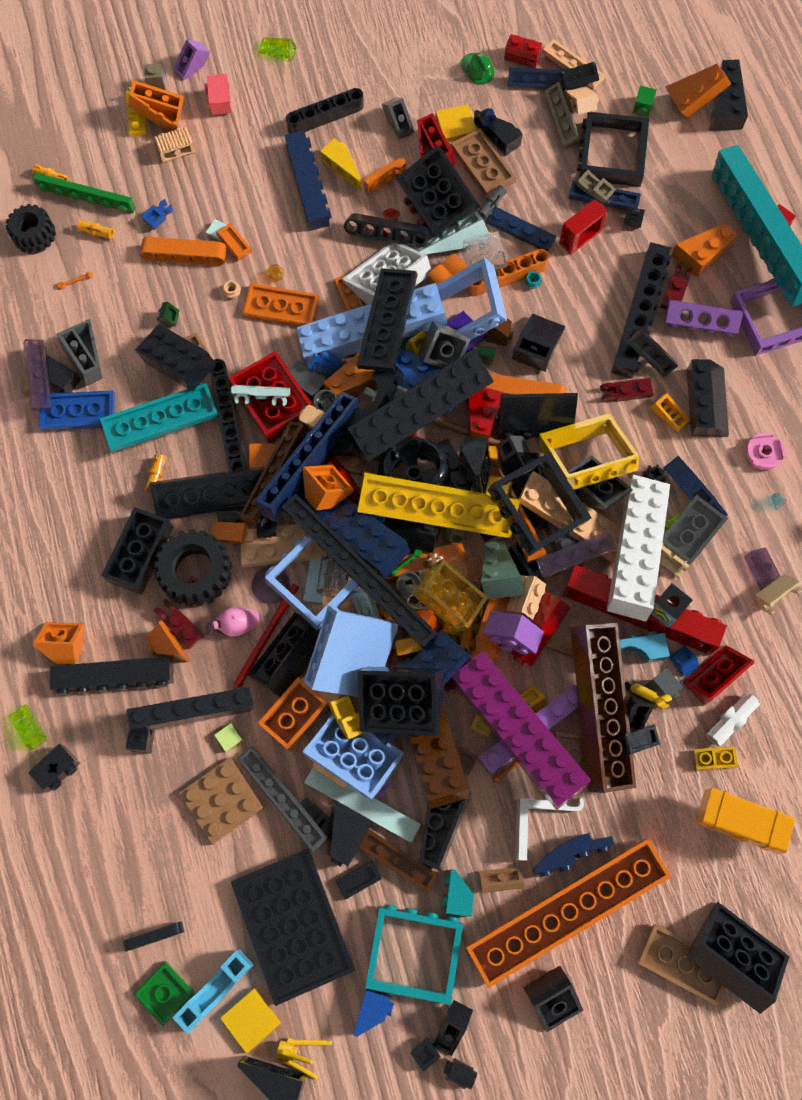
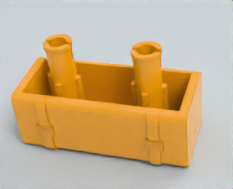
[695,788,795,854]

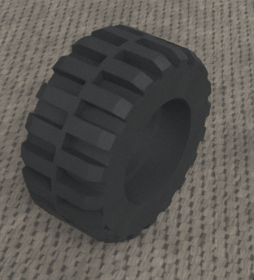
[154,529,232,607]

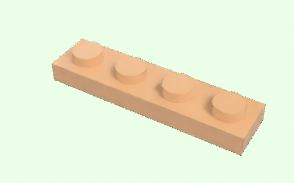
[542,39,605,90]

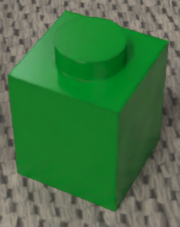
[632,86,657,117]

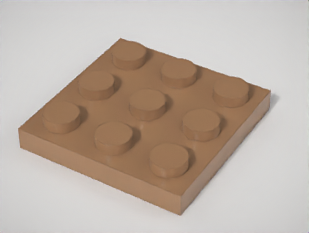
[179,757,264,845]

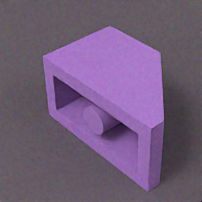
[173,39,210,79]

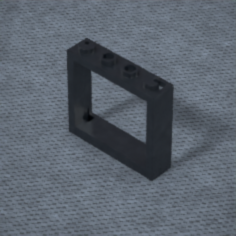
[577,112,649,187]
[487,452,592,556]

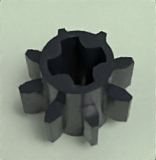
[642,464,667,482]

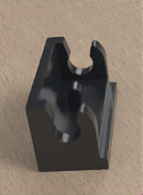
[561,61,599,90]

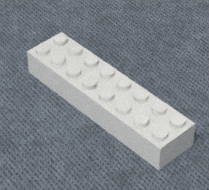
[607,475,670,621]

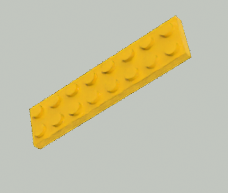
[357,472,520,538]

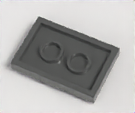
[663,495,728,564]

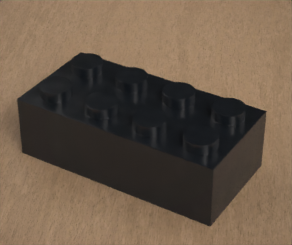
[135,324,216,392]
[101,507,174,595]

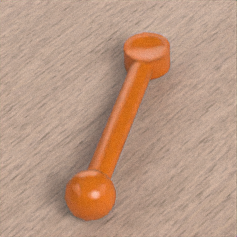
[57,271,93,290]
[493,761,518,783]

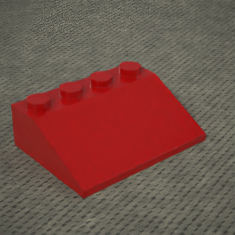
[228,351,314,443]

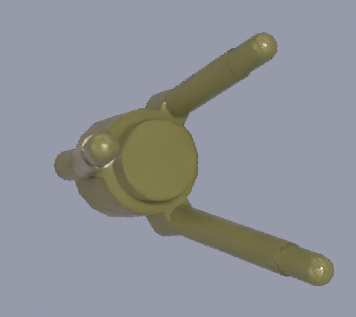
[443,527,467,544]

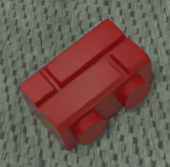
[504,34,542,68]

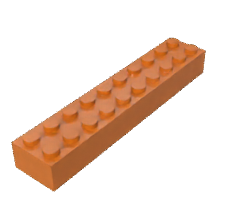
[465,838,672,988]

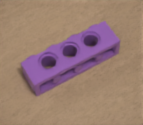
[664,299,743,336]

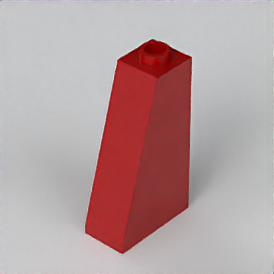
[510,591,571,667]

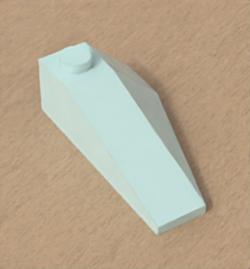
[417,212,491,254]

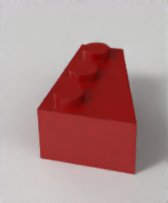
[417,113,456,165]
[466,387,503,443]

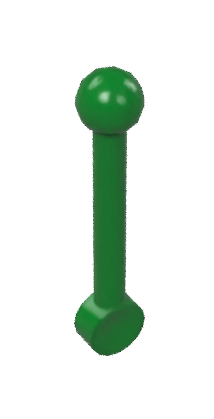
[390,549,422,577]

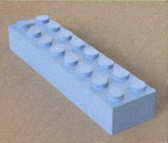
[297,283,448,365]

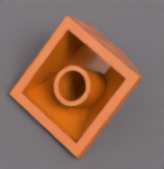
[303,465,354,510]
[146,620,191,662]
[33,622,84,665]

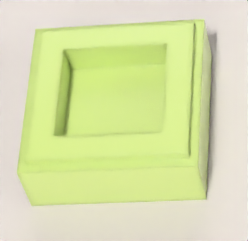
[215,724,243,752]

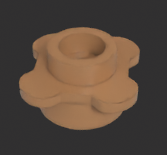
[423,553,444,568]

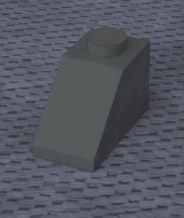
[382,97,415,138]

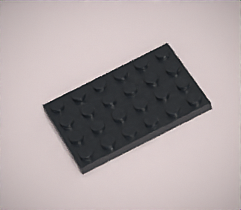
[231,848,355,1006]

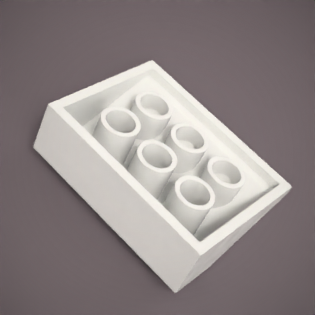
[342,242,431,305]

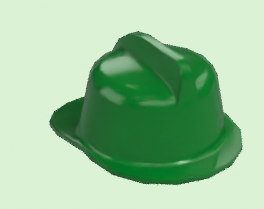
[461,53,494,85]

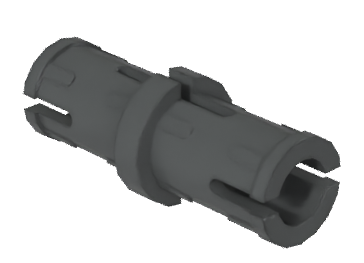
[477,185,507,219]

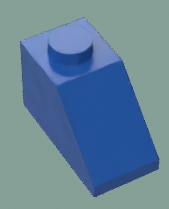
[353,989,394,1037]

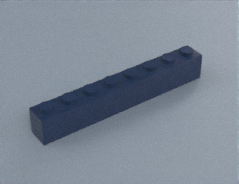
[255,392,359,522]

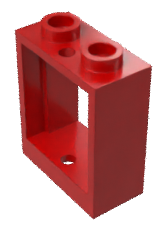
[559,200,607,255]

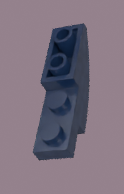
[663,456,728,516]
[533,833,614,877]

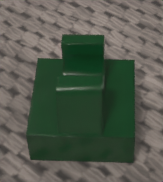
[157,301,180,327]
[477,346,496,365]

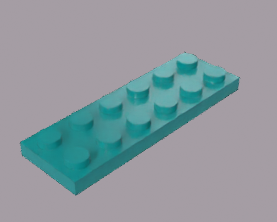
[100,383,219,453]

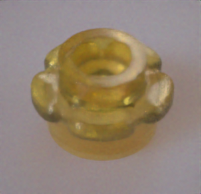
[267,264,284,282]

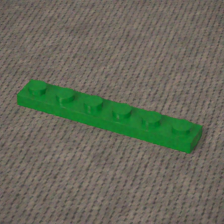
[33,173,136,213]

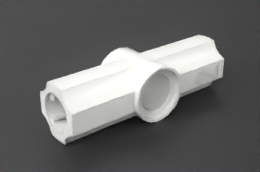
[706,692,760,747]

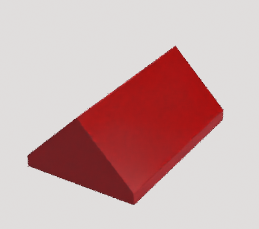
[683,645,754,706]

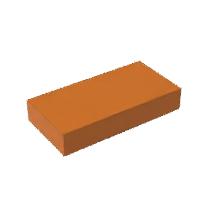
[216,223,252,261]
[210,521,249,544]

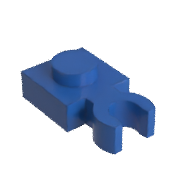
[141,199,173,230]

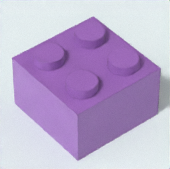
[483,611,544,655]

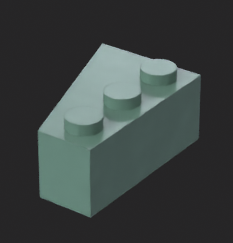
[481,541,525,599]

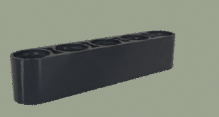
[286,88,364,134]
[344,213,431,247]

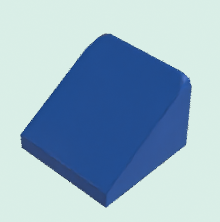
[669,646,699,676]

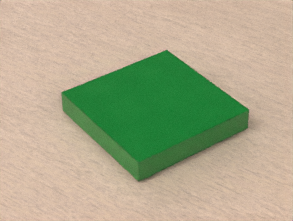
[133,961,195,1026]

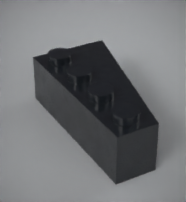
[709,59,748,131]
[419,790,472,872]

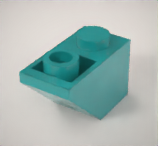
[442,869,474,917]

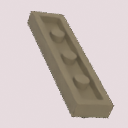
[545,82,581,148]

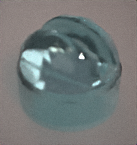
[769,493,787,510]

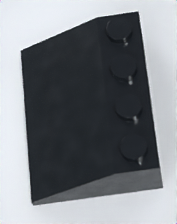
[396,145,481,237]
[497,393,578,440]
[358,666,444,736]
[687,902,790,1014]

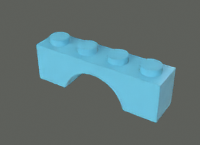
[620,631,670,663]
[173,949,254,1034]

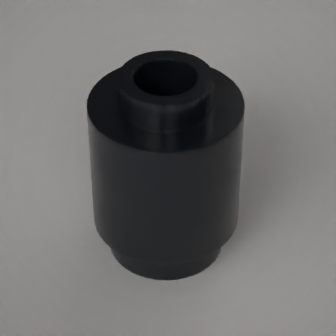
[443,1058,477,1090]

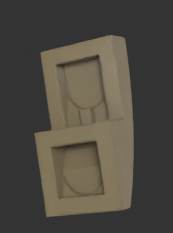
[575,170,616,202]

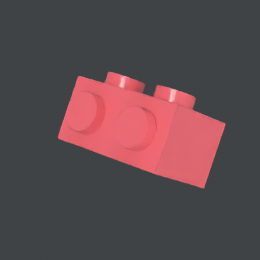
[204,74,232,115]

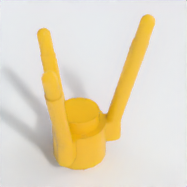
[276,1038,332,1079]

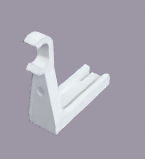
[515,797,584,861]

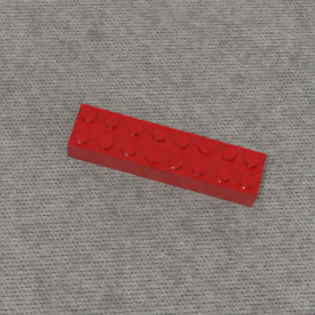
[562,565,727,655]

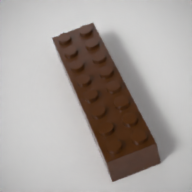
[570,623,636,793]

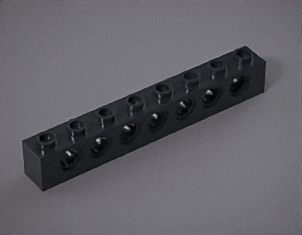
[611,242,672,378]

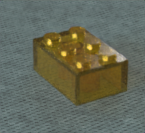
[413,559,488,632]

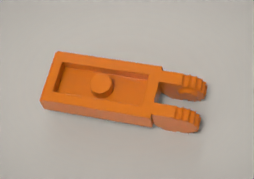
[364,157,406,194]

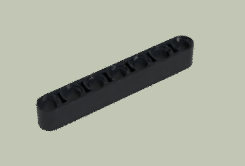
[210,359,247,471]

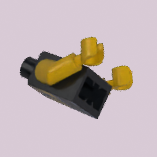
[625,682,672,731]

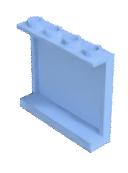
[304,605,398,697]

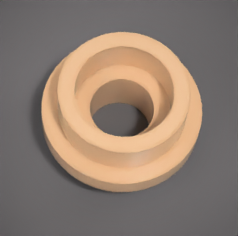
[223,281,241,298]

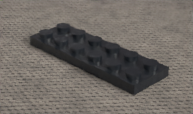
[357,268,418,372]
[149,466,264,519]

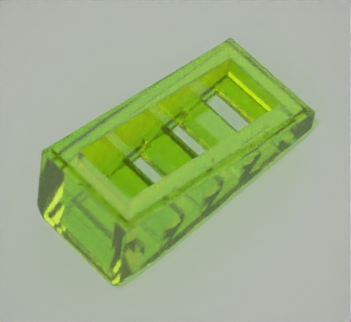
[259,37,297,60]
[9,704,48,750]

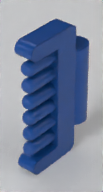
[307,351,342,376]

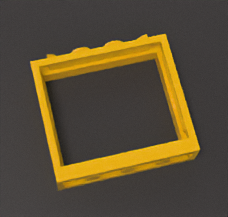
[540,414,639,490]

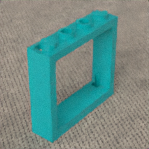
[365,904,463,1005]

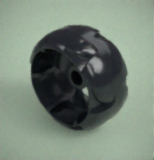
[377,437,451,487]

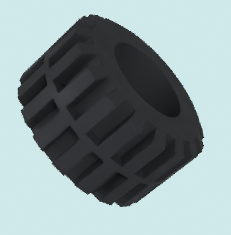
[6,204,56,254]

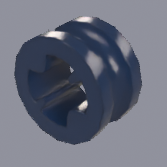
[479,108,496,126]

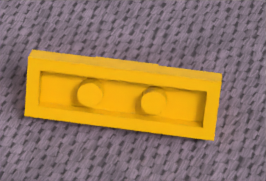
[125,87,147,137]

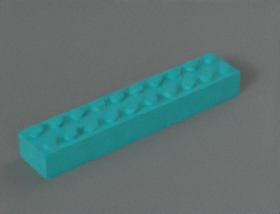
[712,145,802,307]

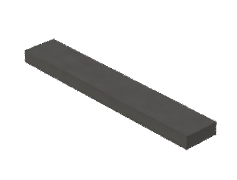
[237,746,329,853]

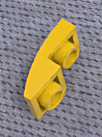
[694,746,738,770]

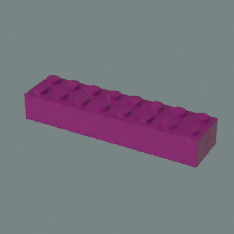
[451,652,591,810]

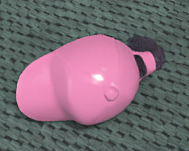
[205,607,259,637]

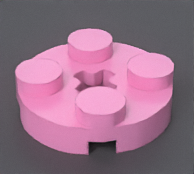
[746,433,786,470]

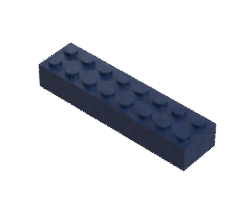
[297,485,410,580]

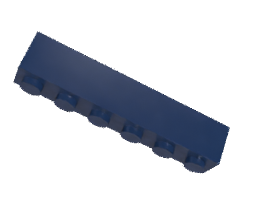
[284,131,332,231]

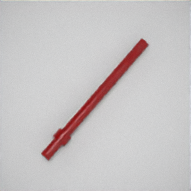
[233,583,299,688]

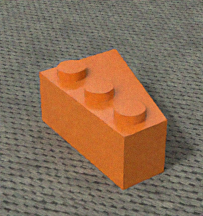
[665,64,731,119]
[672,223,738,278]
[323,352,377,397]

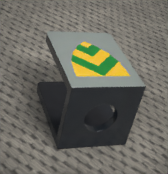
[651,583,693,628]

